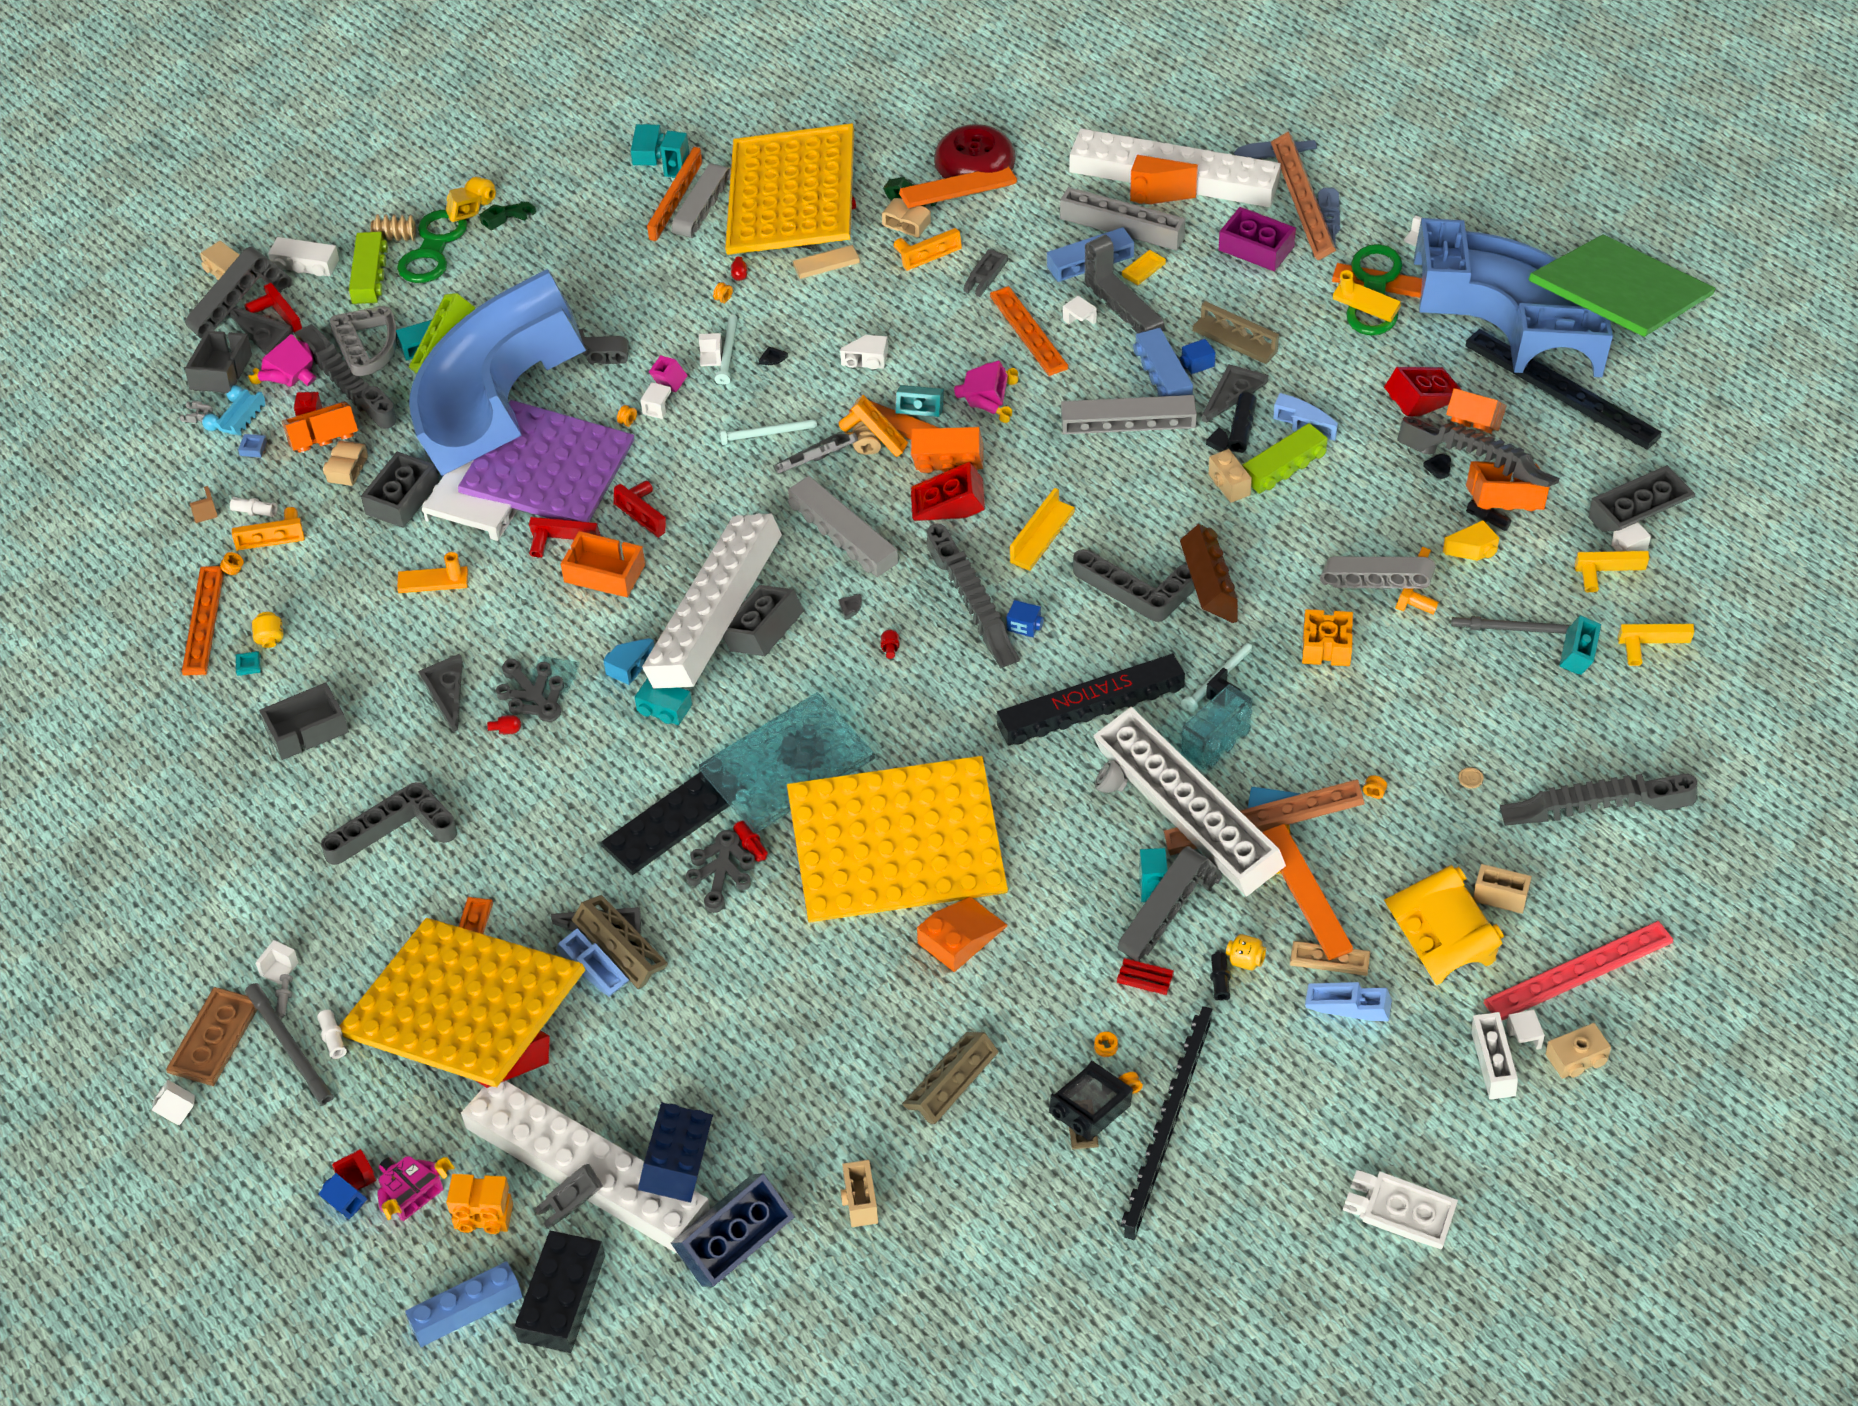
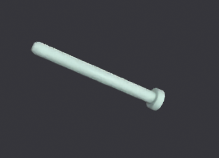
[715,314,737,384]
[719,419,817,445]
[1181,643,1253,713]

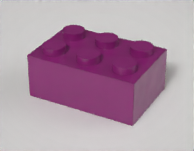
[1219,207,1296,272]

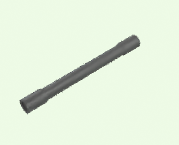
[245,983,334,1106]

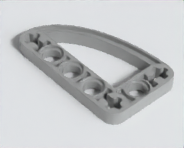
[330,306,397,376]

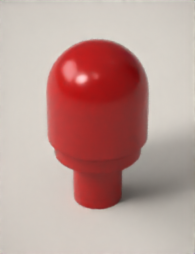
[730,256,747,281]
[881,629,900,659]
[487,715,521,735]

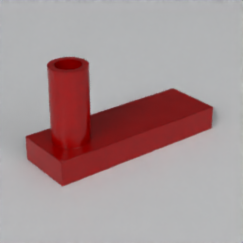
[244,283,302,334]
[613,480,666,538]
[529,517,601,558]

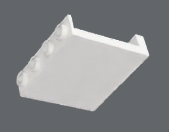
[422,460,518,541]

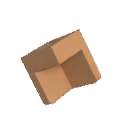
[190,486,218,523]

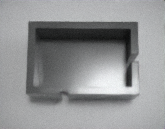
[185,330,252,393]
[259,682,349,760]

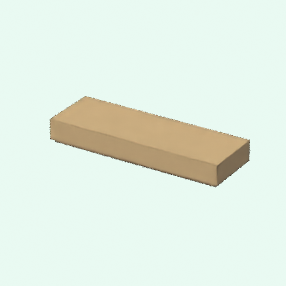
[793,245,860,279]
[1290,941,1370,976]

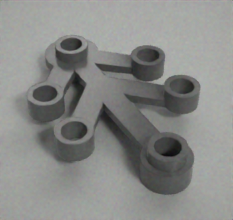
[496,658,564,722]
[686,830,755,913]

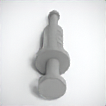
[275,974,293,1020]

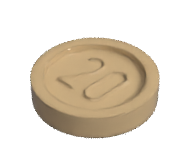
[1458,767,1483,788]

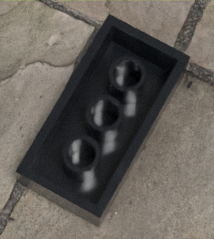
[514,1230,605,1353]

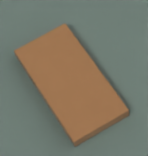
[166,987,257,1086]

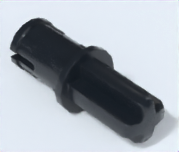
[1466,499,1511,531]
[1210,951,1231,1000]

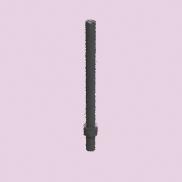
[1451,616,1570,634]

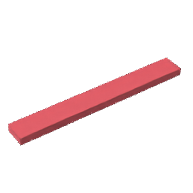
[1484,921,1673,1020]

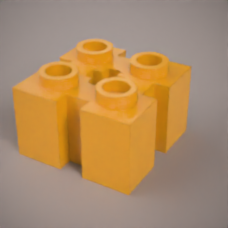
[1302,609,1353,666]
[446,1174,513,1234]

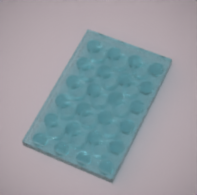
[699,692,875,833]

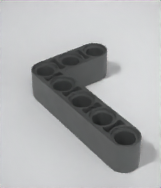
[1085,235,1165,334]
[185,247,292,338]
[1073,549,1195,622]
[321,782,457,865]
[1117,846,1222,962]

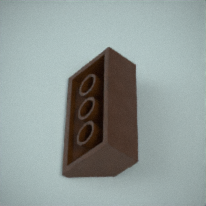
[1180,523,1238,623]

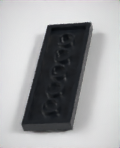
[601,762,747,875]

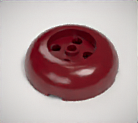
[934,124,1016,178]

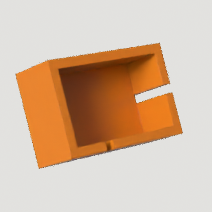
[1446,388,1507,434]
[281,401,358,453]
[911,427,984,473]
[1466,461,1549,511]
[561,531,645,598]

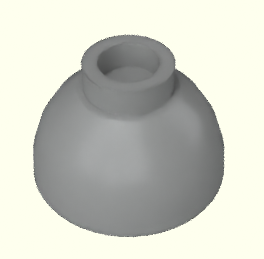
[1095,760,1128,793]

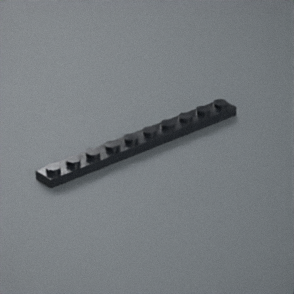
[1465,329,1662,450]
[1121,1006,1213,1240]

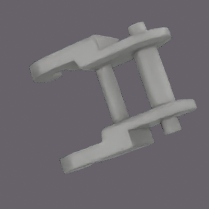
[180,401,213,423]

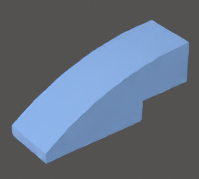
[1273,393,1338,441]
[556,928,629,997]
[1305,982,1392,1021]

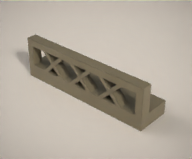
[1192,301,1279,364]
[572,895,668,989]
[902,1032,999,1124]

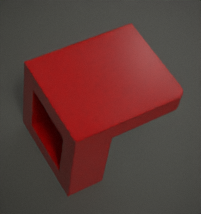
[332,1149,376,1190]

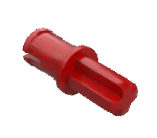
[733,820,768,862]

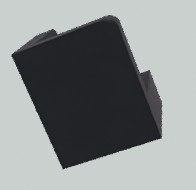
[1206,667,1242,709]

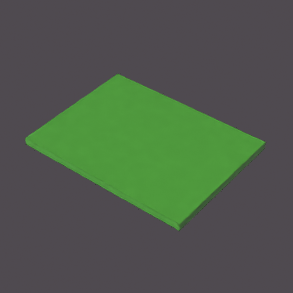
[1528,234,1716,337]

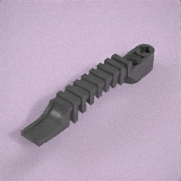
[295,324,396,429]
[578,329,629,365]
[1397,417,1560,487]
[926,523,1020,669]
[1500,774,1698,826]

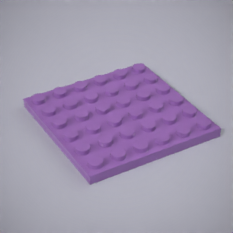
[458,400,634,522]

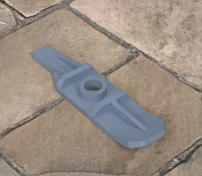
[1234,140,1317,159]
[1318,188,1340,248]

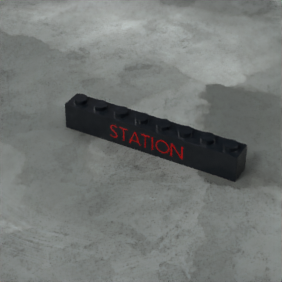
[997,653,1185,746]

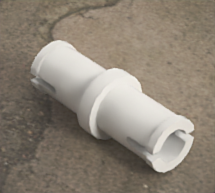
[230,497,277,517]
[317,1009,346,1059]

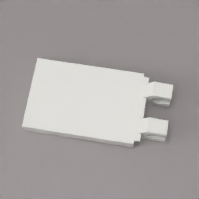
[1343,1170,1458,1249]

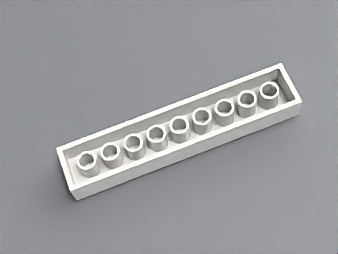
[1069,128,1281,207]
[642,513,782,688]
[1093,707,1286,897]
[461,1081,710,1254]

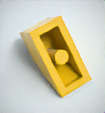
[446,187,482,222]
[1443,520,1499,561]

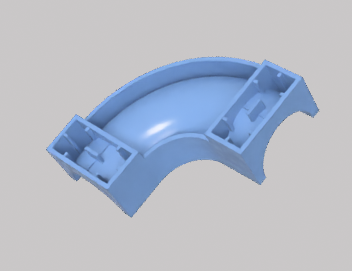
[1413,218,1613,377]
[409,269,586,476]

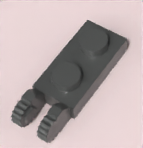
[963,249,1008,297]
[535,1164,603,1229]

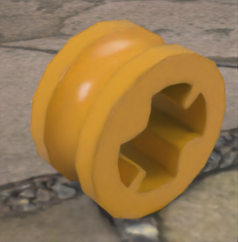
[713,282,733,304]
[617,405,637,427]
[220,552,244,575]
[1363,775,1387,799]
[1094,1032,1118,1057]
[1118,1072,1143,1094]

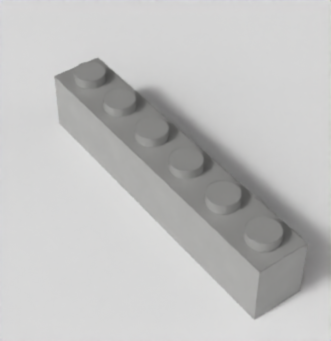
[1060,187,1185,251]
[1061,395,1196,434]
[788,476,898,577]

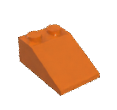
[1130,155,1198,204]
[917,897,1007,972]

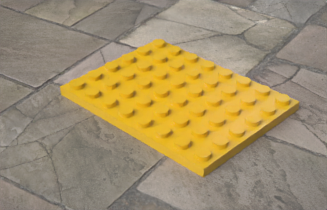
[725,123,854,255]
[787,756,1008,923]
[339,918,585,1088]

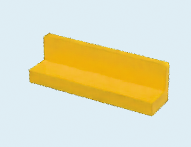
[1010,488,1075,571]

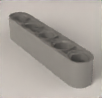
[672,163,731,238]
[1320,556,1436,589]

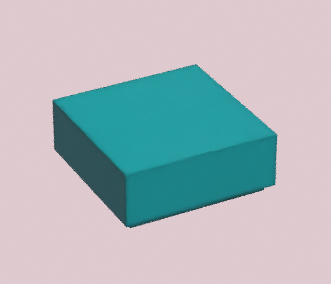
[236,651,261,676]

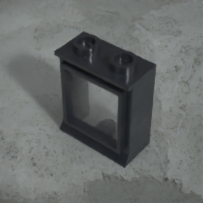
[1049,1061,1133,1141]

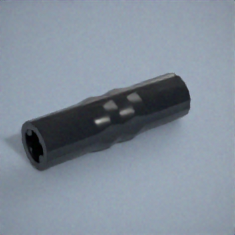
[1228,392,1257,453]

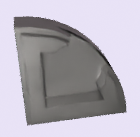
[838,594,862,620]

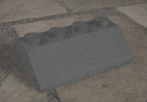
[1588,465,1695,532]

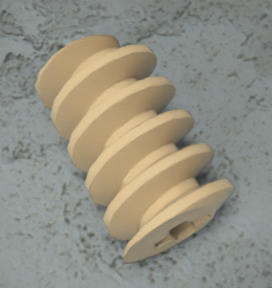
[370,214,416,241]
[852,421,881,455]

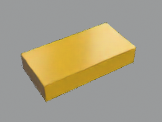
[1122,250,1166,285]

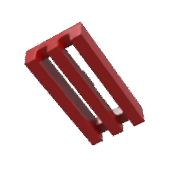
[1117,958,1174,995]

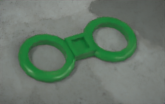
[397,210,467,283]
[1346,244,1403,336]

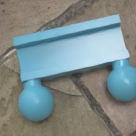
[202,385,265,436]

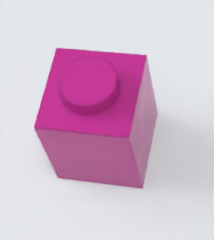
[649,355,688,392]

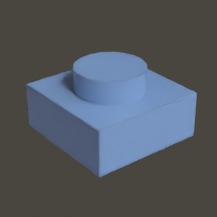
[238,434,267,458]

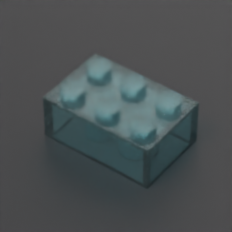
[1181,684,1252,771]

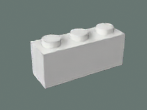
[268,237,339,276]
[1471,1012,1518,1100]

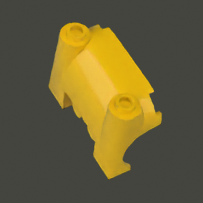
[1384,864,1504,985]

